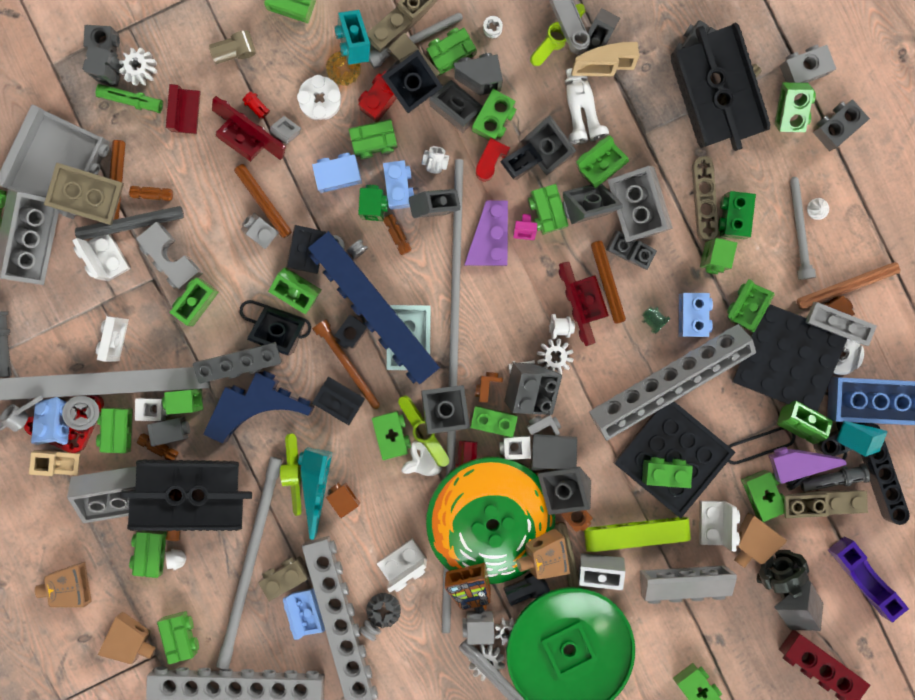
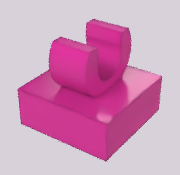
[513,214,537,240]

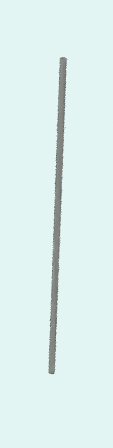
[442,159,463,633]

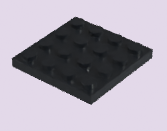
[732,304,847,412]
[613,401,736,519]

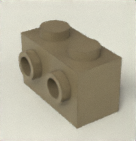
[258,556,310,601]

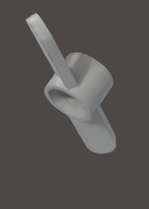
[0,396,43,432]

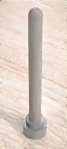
[369,13,463,69]
[790,177,816,280]

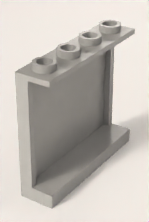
[0,104,110,219]

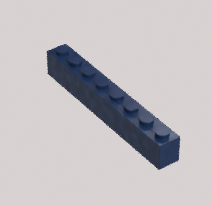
[308,231,440,385]

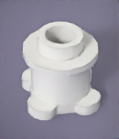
[549,314,575,340]

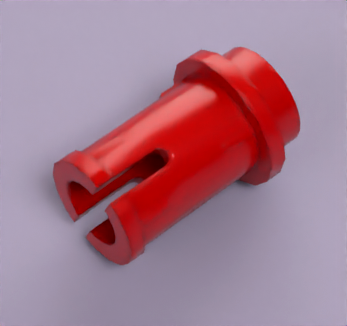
[242,91,270,120]

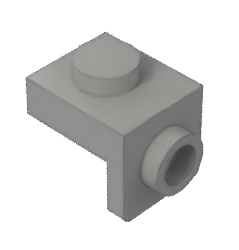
[241,213,278,249]
[526,415,561,436]

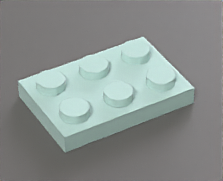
[387,305,431,370]

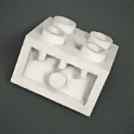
[72,234,131,281]
[699,501,740,551]
[377,538,427,593]

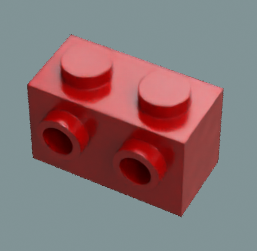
[358,70,397,122]

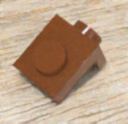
[475,372,503,403]

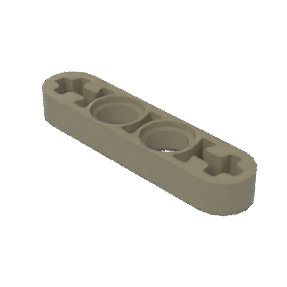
[692,156,719,241]

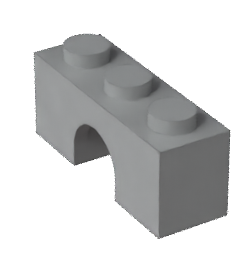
[136,222,203,290]

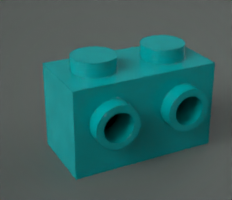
[334,10,371,65]

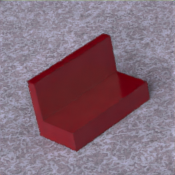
[165,84,201,134]

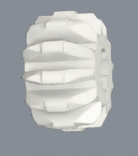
[119,48,157,86]
[537,339,574,374]
[469,644,505,681]

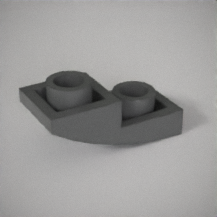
[606,231,657,270]

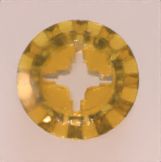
[326,51,361,86]

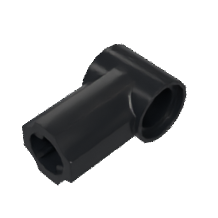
[504,573,550,606]

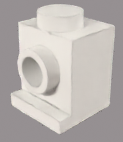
[135,398,170,421]
[499,435,531,460]

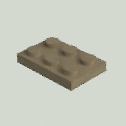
[44,162,124,225]

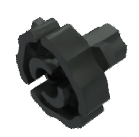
[756,550,809,599]

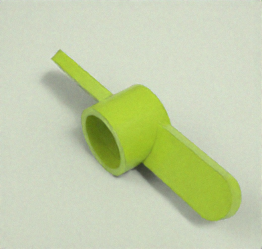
[530,4,585,66]
[398,395,449,467]
[280,433,302,516]

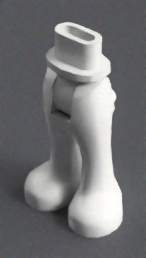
[565,68,609,145]

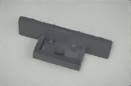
[193,342,282,383]

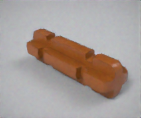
[129,186,173,201]
[383,214,412,255]
[137,433,179,460]

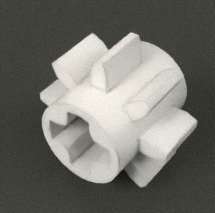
[422,146,449,174]
[495,618,514,645]

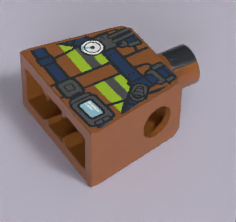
[444,563,491,613]

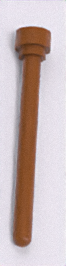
[312,319,380,409]

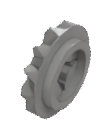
[62,396,99,431]

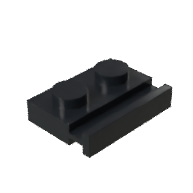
[286,225,326,274]
[312,376,366,426]

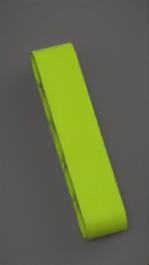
[584,517,691,552]

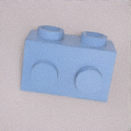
[31,397,69,445]
[283,588,325,640]

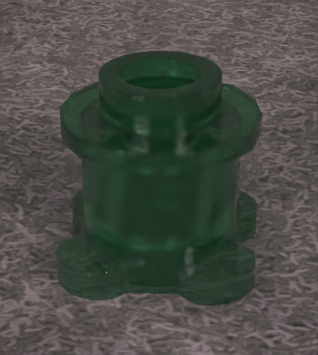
[642,306,670,334]

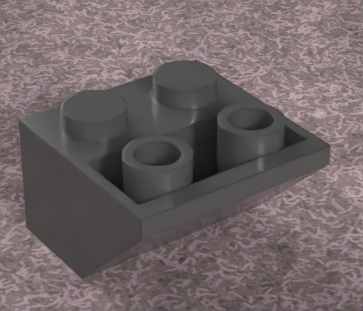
[454,53,503,96]
[504,362,562,415]

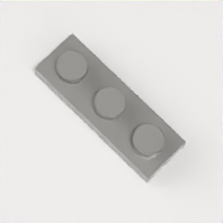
[806,302,877,346]

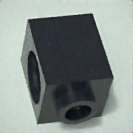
[334,315,368,349]

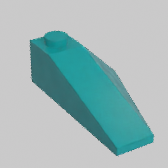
[298,447,333,540]

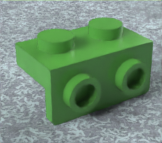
[576,135,629,188]
[727,279,775,332]

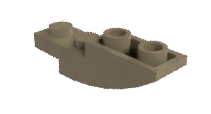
[367,0,437,53]
[784,490,868,518]

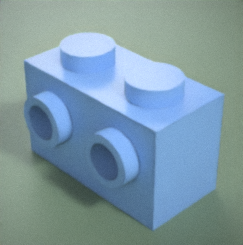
[312,153,362,193]
[383,160,414,210]
[678,293,713,337]

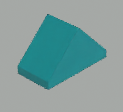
[836,421,887,457]

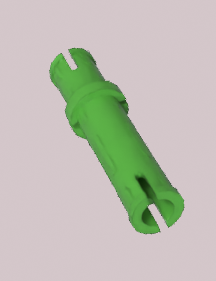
[95,83,163,113]

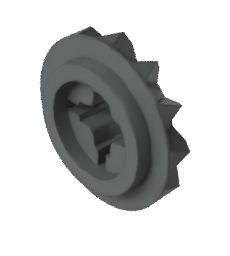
[366,593,401,628]

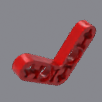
[24,395,104,453]

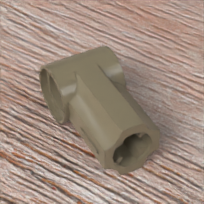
[209,31,256,64]

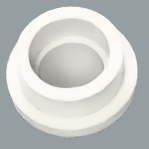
[807,198,829,220]
[165,548,186,570]

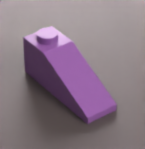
[769,447,847,484]

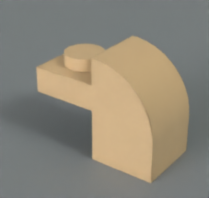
[29,450,81,476]

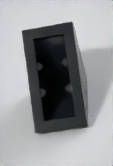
[500,143,543,180]

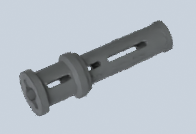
[0,311,12,377]
[800,463,870,492]

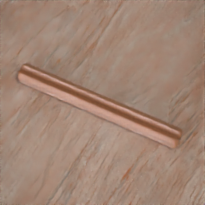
[797,262,901,309]

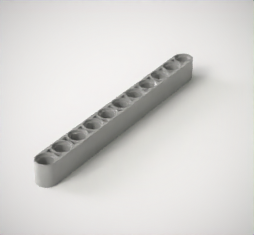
[0,367,210,400]

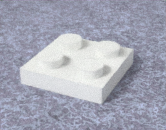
[96,316,129,362]

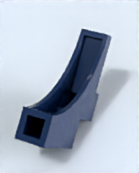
[203,370,314,444]

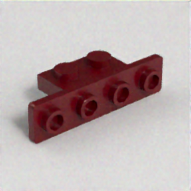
[212,96,286,162]
[559,261,609,346]

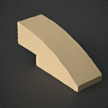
[571,42,640,76]

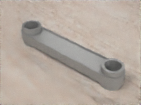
[549,0,590,54]

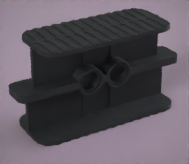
[671,22,771,151]
[120,459,252,531]

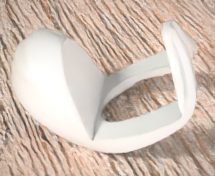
[402,441,442,476]

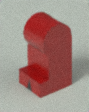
[476,138,510,182]

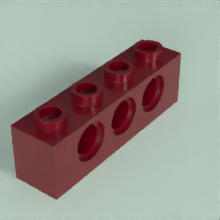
[778,630,871,700]

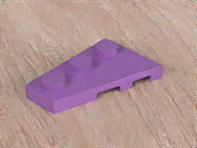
[464,200,508,266]

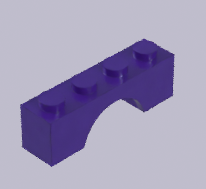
[828,536,909,623]

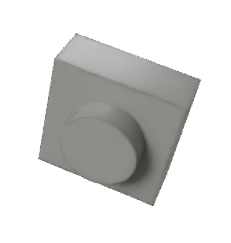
[270,116,301,145]

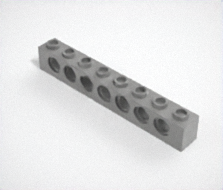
[589,324,756,441]
[302,536,378,700]
[146,667,324,700]

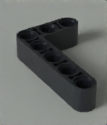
[814,423,910,525]

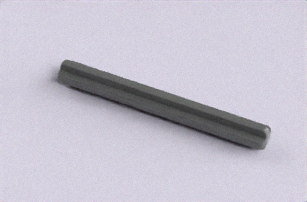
[75,206,184,240]

